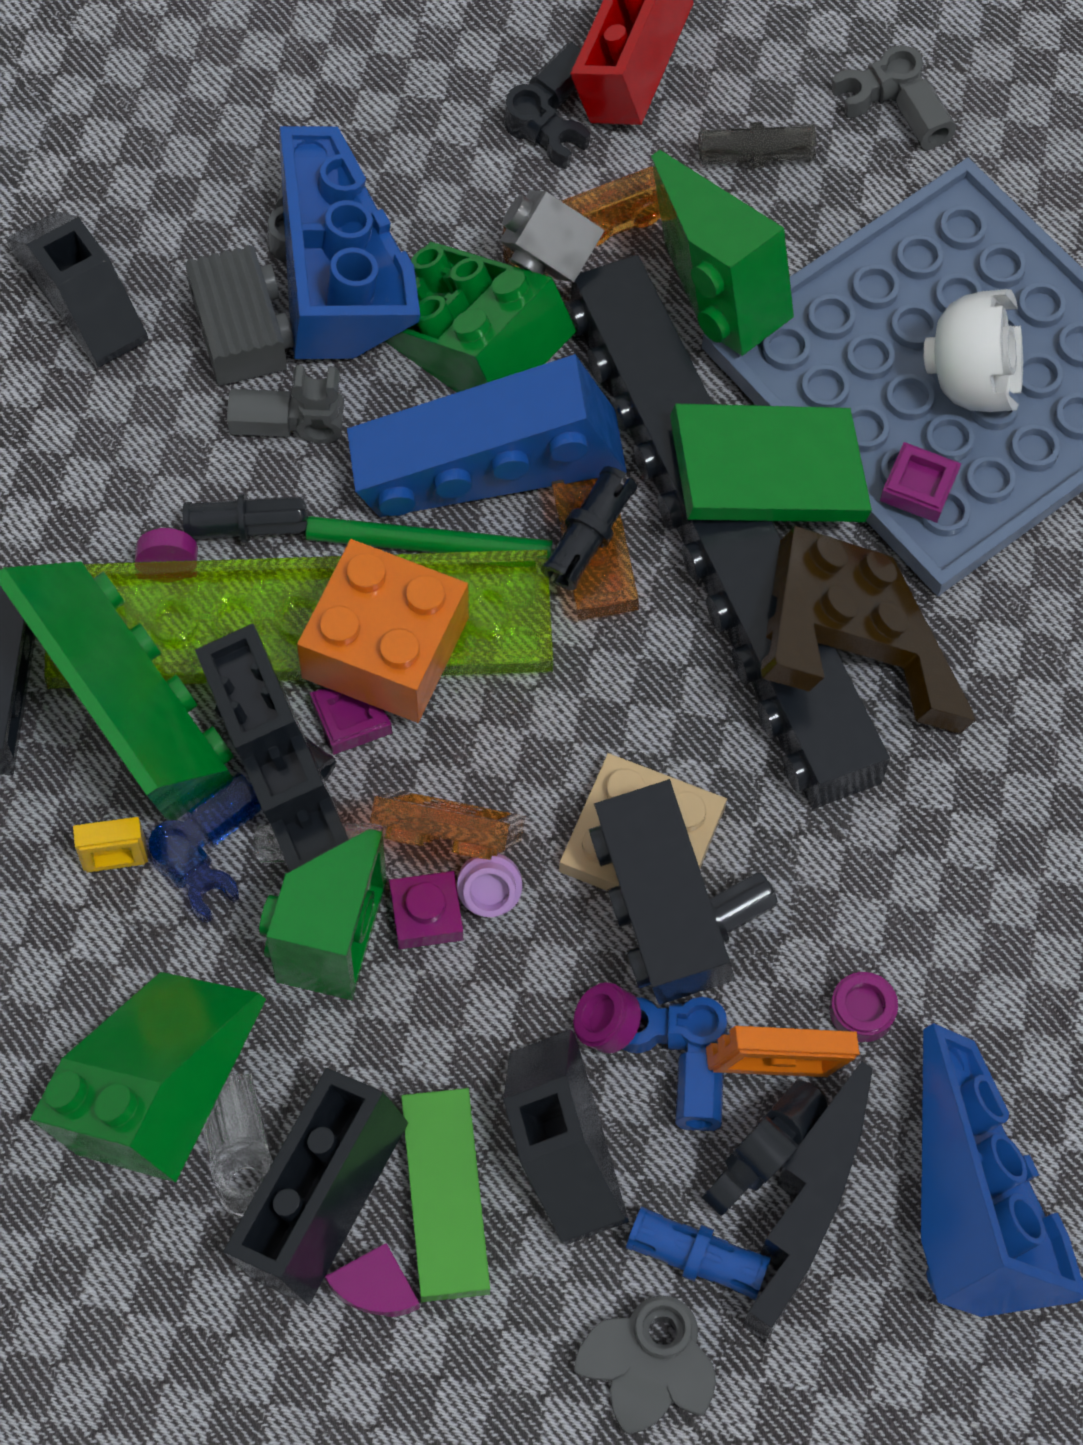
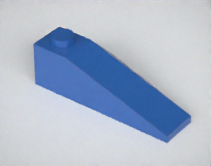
[279,126,420,359]
[921,1023,1083,1317]

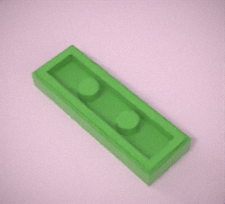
[401,1088,490,1302]

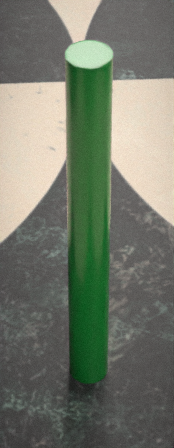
[306,516,553,564]

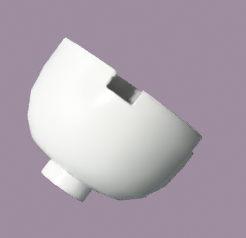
[924,289,1023,412]

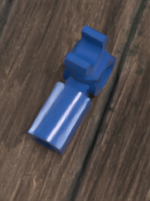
[623,997,728,1131]

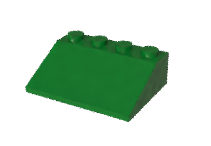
[0,561,235,824]

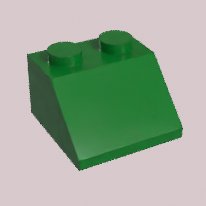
[259,829,387,1001]

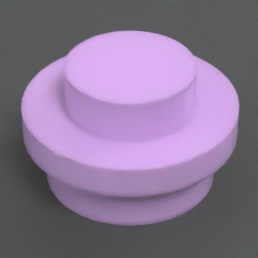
[457,852,522,917]

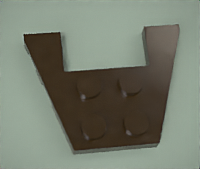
[761,526,976,734]

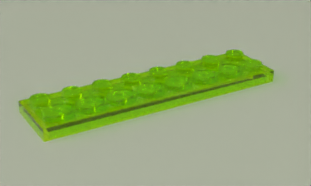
[44,549,553,689]

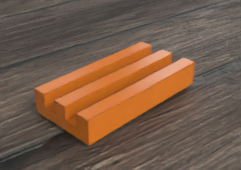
[706,1026,860,1077]

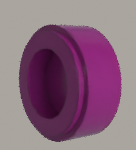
[135,528,198,585]
[829,972,898,1042]
[573,982,641,1054]

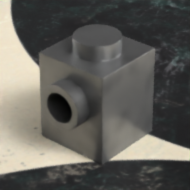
[499,190,605,282]

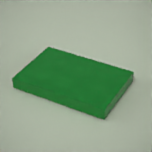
[670,404,872,522]

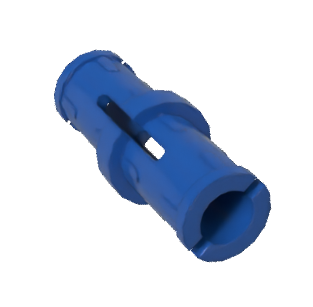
[626,1206,771,1300]

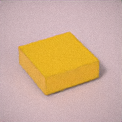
[73,817,149,873]

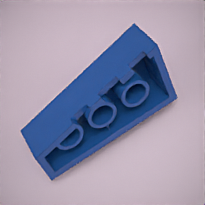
[347,354,627,517]

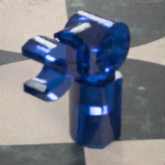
[148,773,262,923]

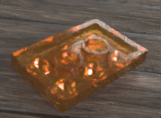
[370,790,526,860]

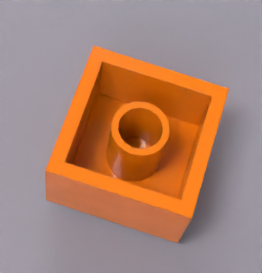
[297,539,469,723]

